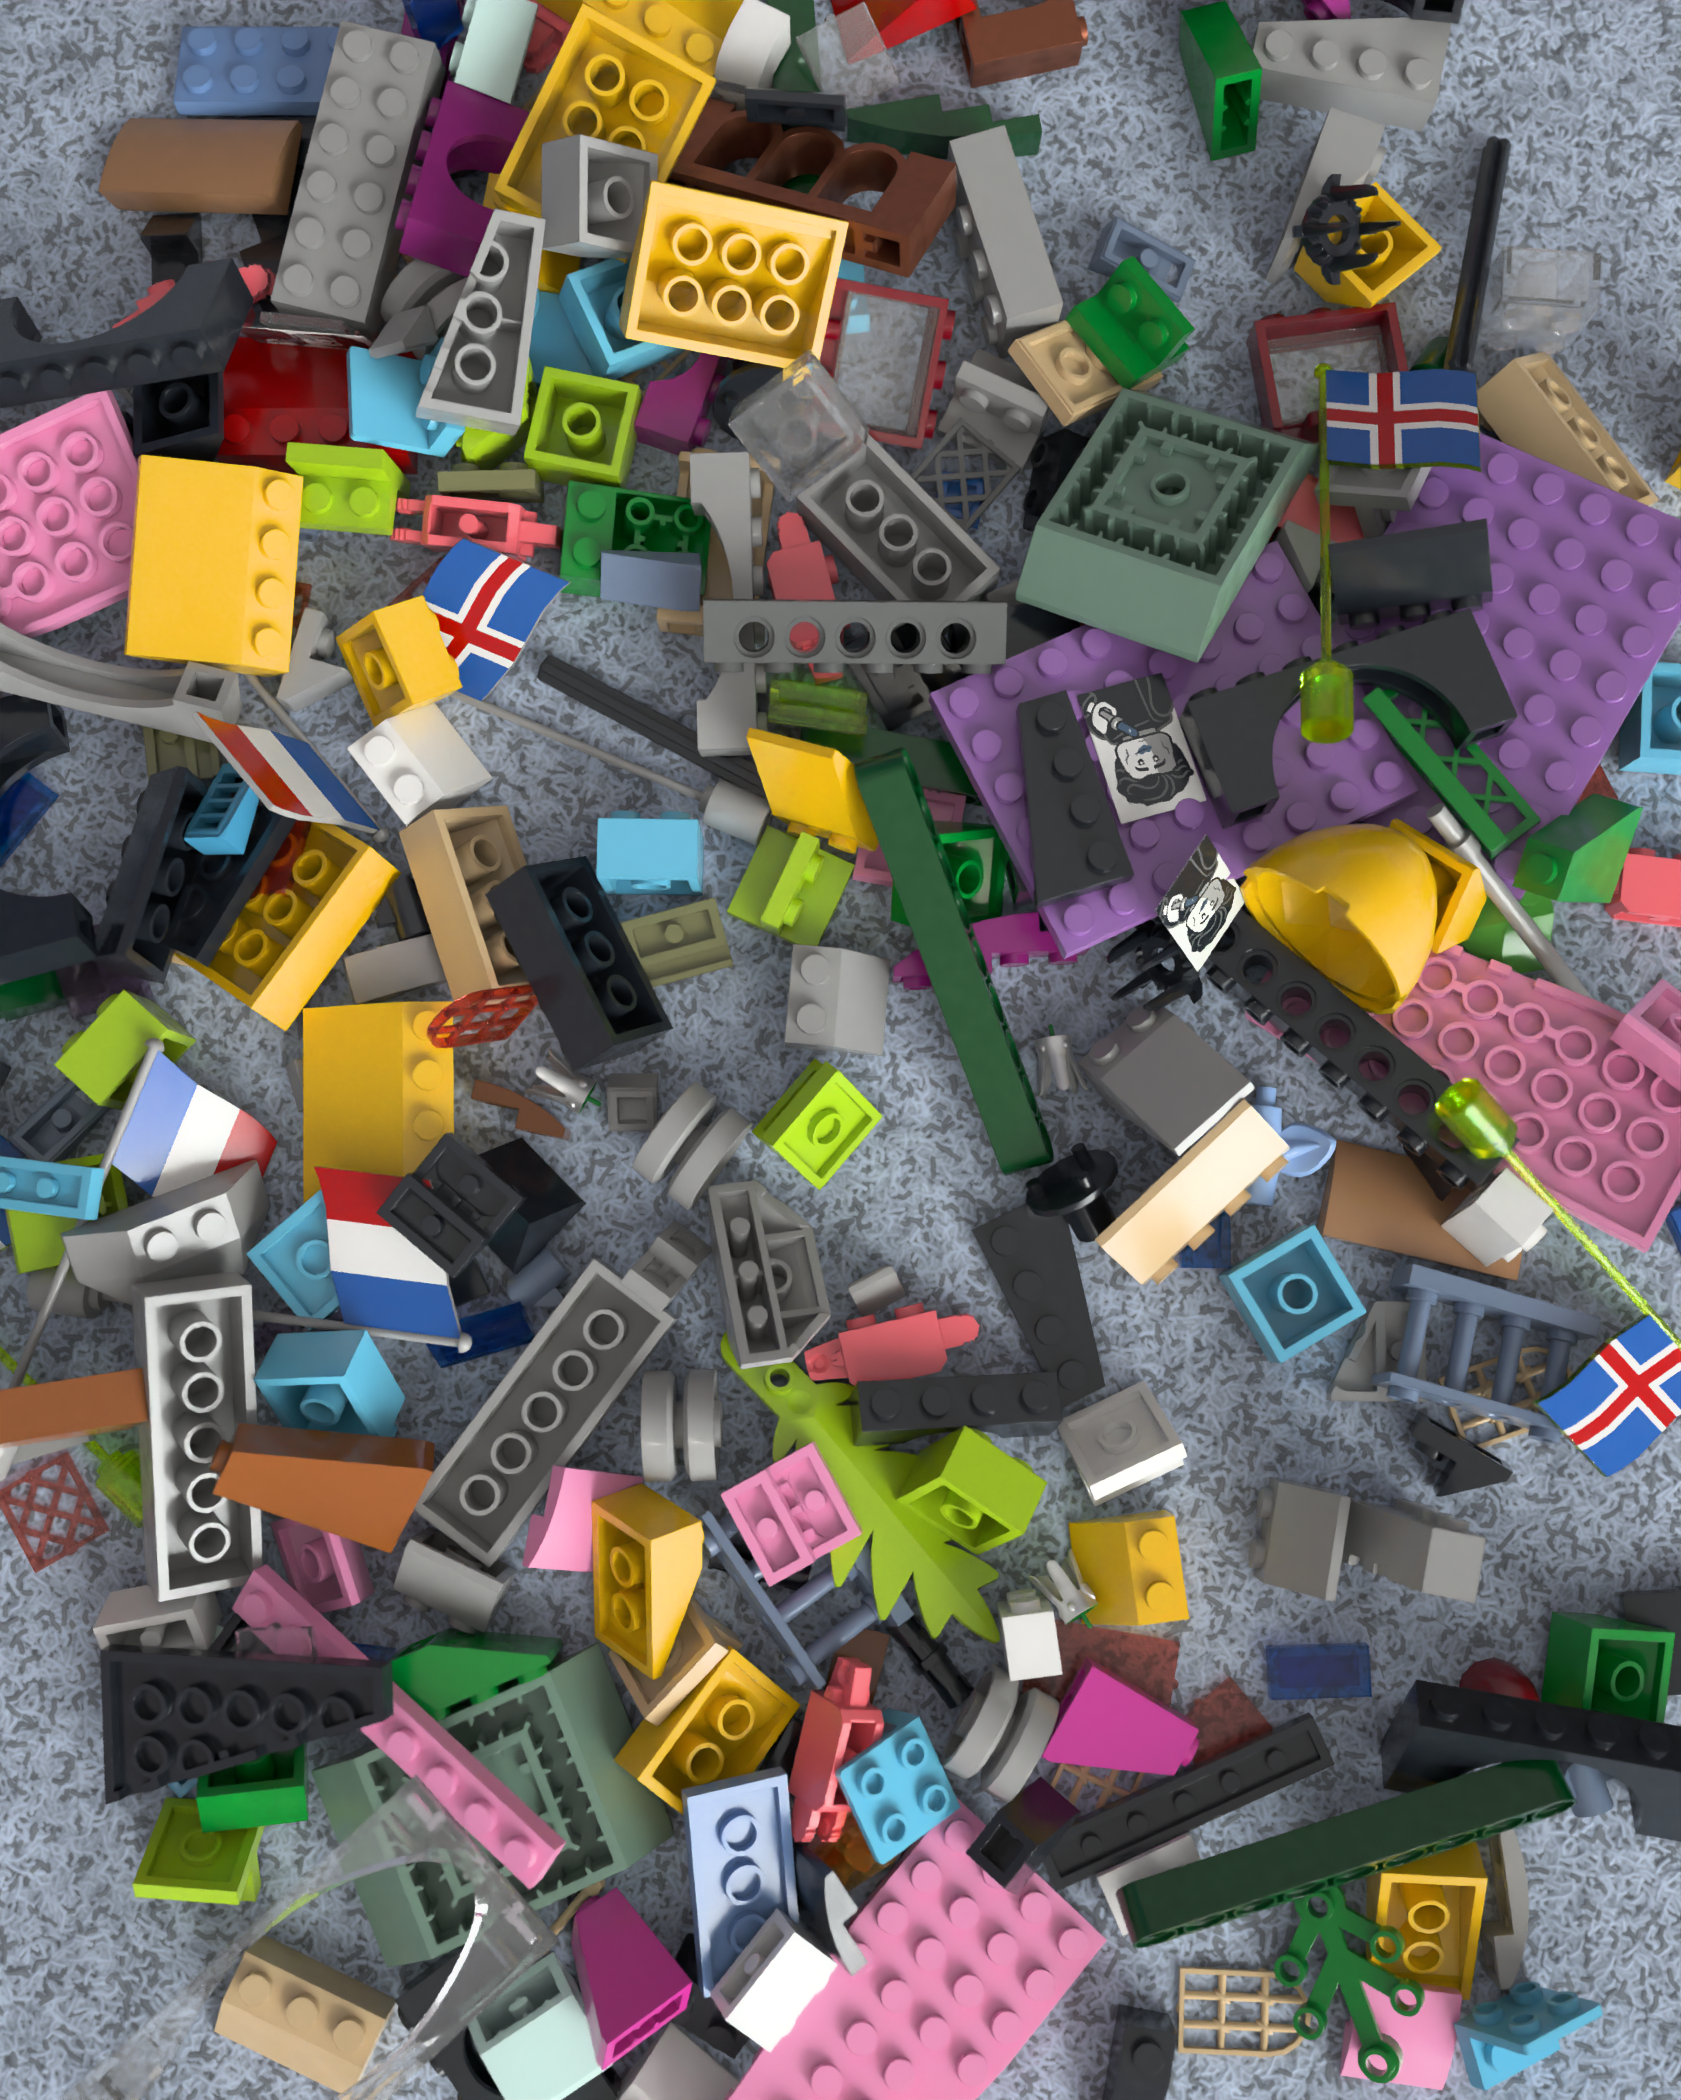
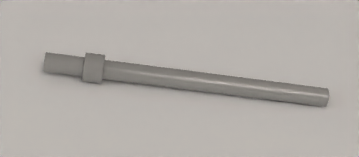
[1426,803,1593,999]

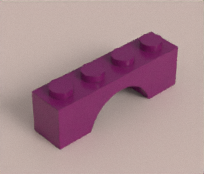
[634,352,734,456]

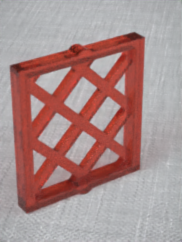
[0,1452,110,1573]

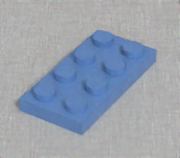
[173,26,339,116]
[681,1766,799,1998]

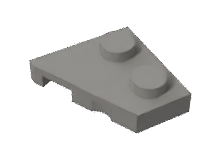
[1326,1301,1427,1402]

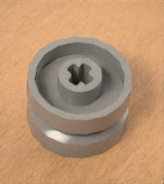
[380,258,468,361]
[631,1081,753,1210]
[641,1369,723,1482]
[941,1664,1059,1803]

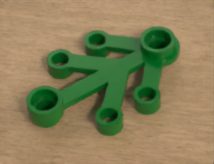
[1274,1886,1425,2083]

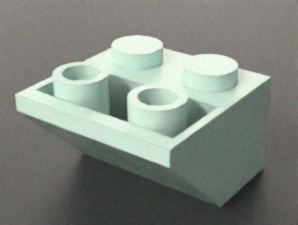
[448,0,538,105]
[462,1952,613,2100]

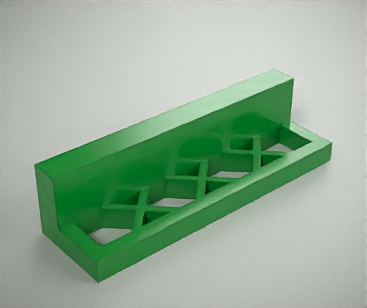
[1362,686,1541,860]

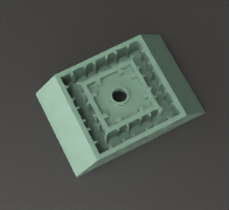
[1016,388,1320,663]
[311,1642,675,1968]

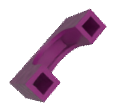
[395,80,530,277]

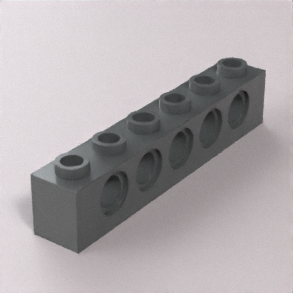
[703,599,1007,674]

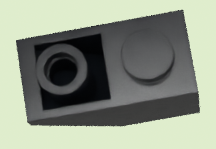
[966,1776,1081,1896]

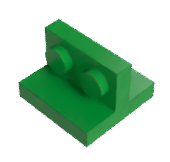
[1065,256,1195,389]

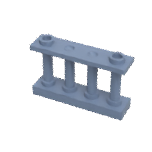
[1371,1264,1601,1444]
[696,1446,914,1689]

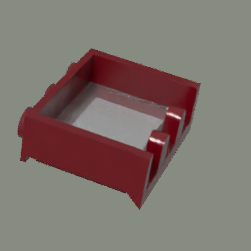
[808,278,956,449]
[1246,302,1409,443]

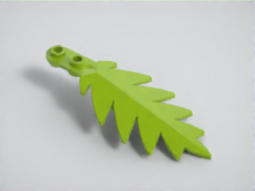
[720,1331,1000,1644]

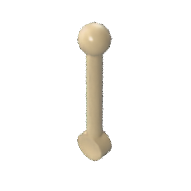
[532,1879,605,1956]

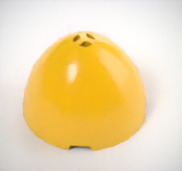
[1240,823,1437,1015]

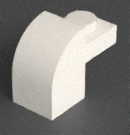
[714,0,791,110]

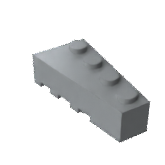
[1251,17,1452,132]
[415,209,546,436]
[1341,1498,1486,1603]

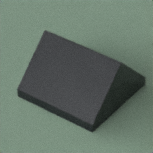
[479,1138,586,1275]

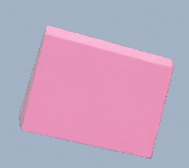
[1610,978,1681,1092]
[270,1518,375,1614]

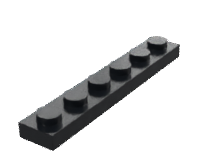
[1043,1712,1335,1892]

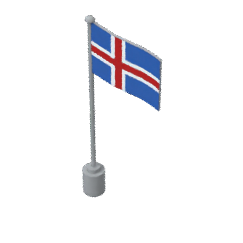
[421,538,773,846]

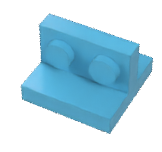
[246,1189,340,1331]

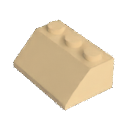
[214,1934,396,2098]

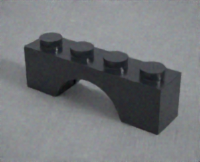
[850,1371,1063,1446]

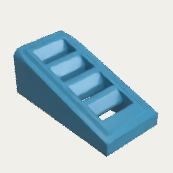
[184,763,259,855]

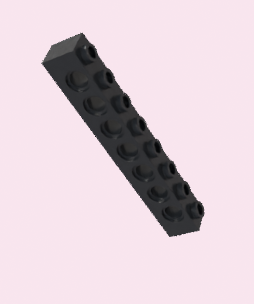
[1202,908,1520,1193]

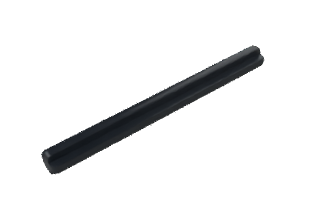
[1443,136,1511,372]
[537,655,767,798]

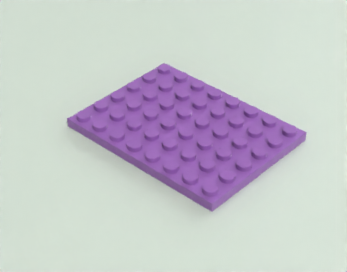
[1330,433,1681,902]
[928,541,1419,959]

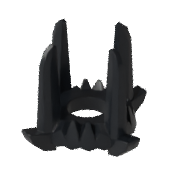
[1292,174,1401,285]
[1107,919,1203,1011]

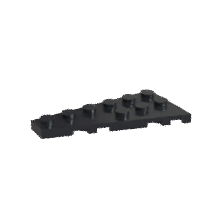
[100,1644,394,1805]

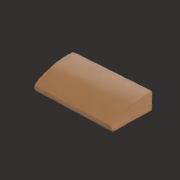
[98,118,303,215]
[1316,1139,1523,1281]

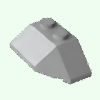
[60,1160,271,1305]
[707,1180,831,1369]

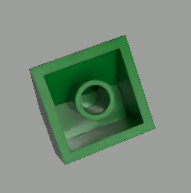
[890,820,1006,926]
[1541,1611,1675,1723]
[196,1742,309,1833]

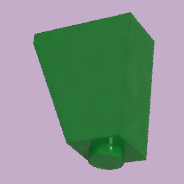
[1179,0,1262,161]
[1512,793,1643,903]

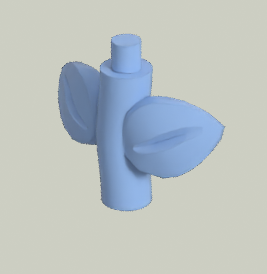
[1196,1086,1337,1207]

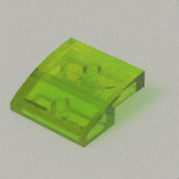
[767,677,868,736]

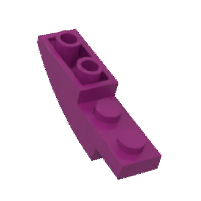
[892,912,1090,990]

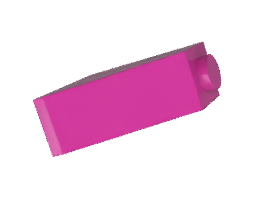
[1041,1657,1199,1776]
[571,1887,692,2071]

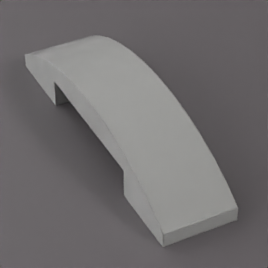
[1460,1770,1529,1990]

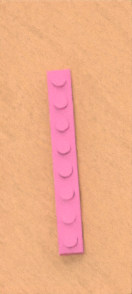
[232,1564,566,1889]

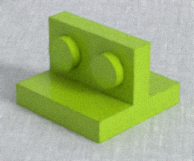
[285,442,411,536]
[727,825,855,946]
[751,1058,883,1191]
[132,1797,265,1905]

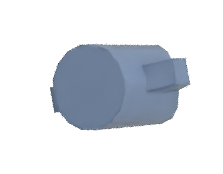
[507,1245,571,1307]
[1557,1761,1614,1818]

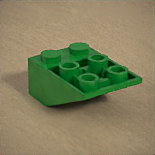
[558,480,711,597]
[387,1628,563,1722]

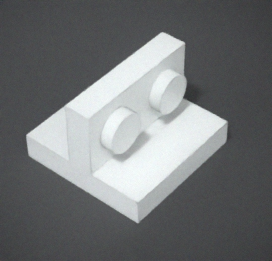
[1057,1380,1188,1507]

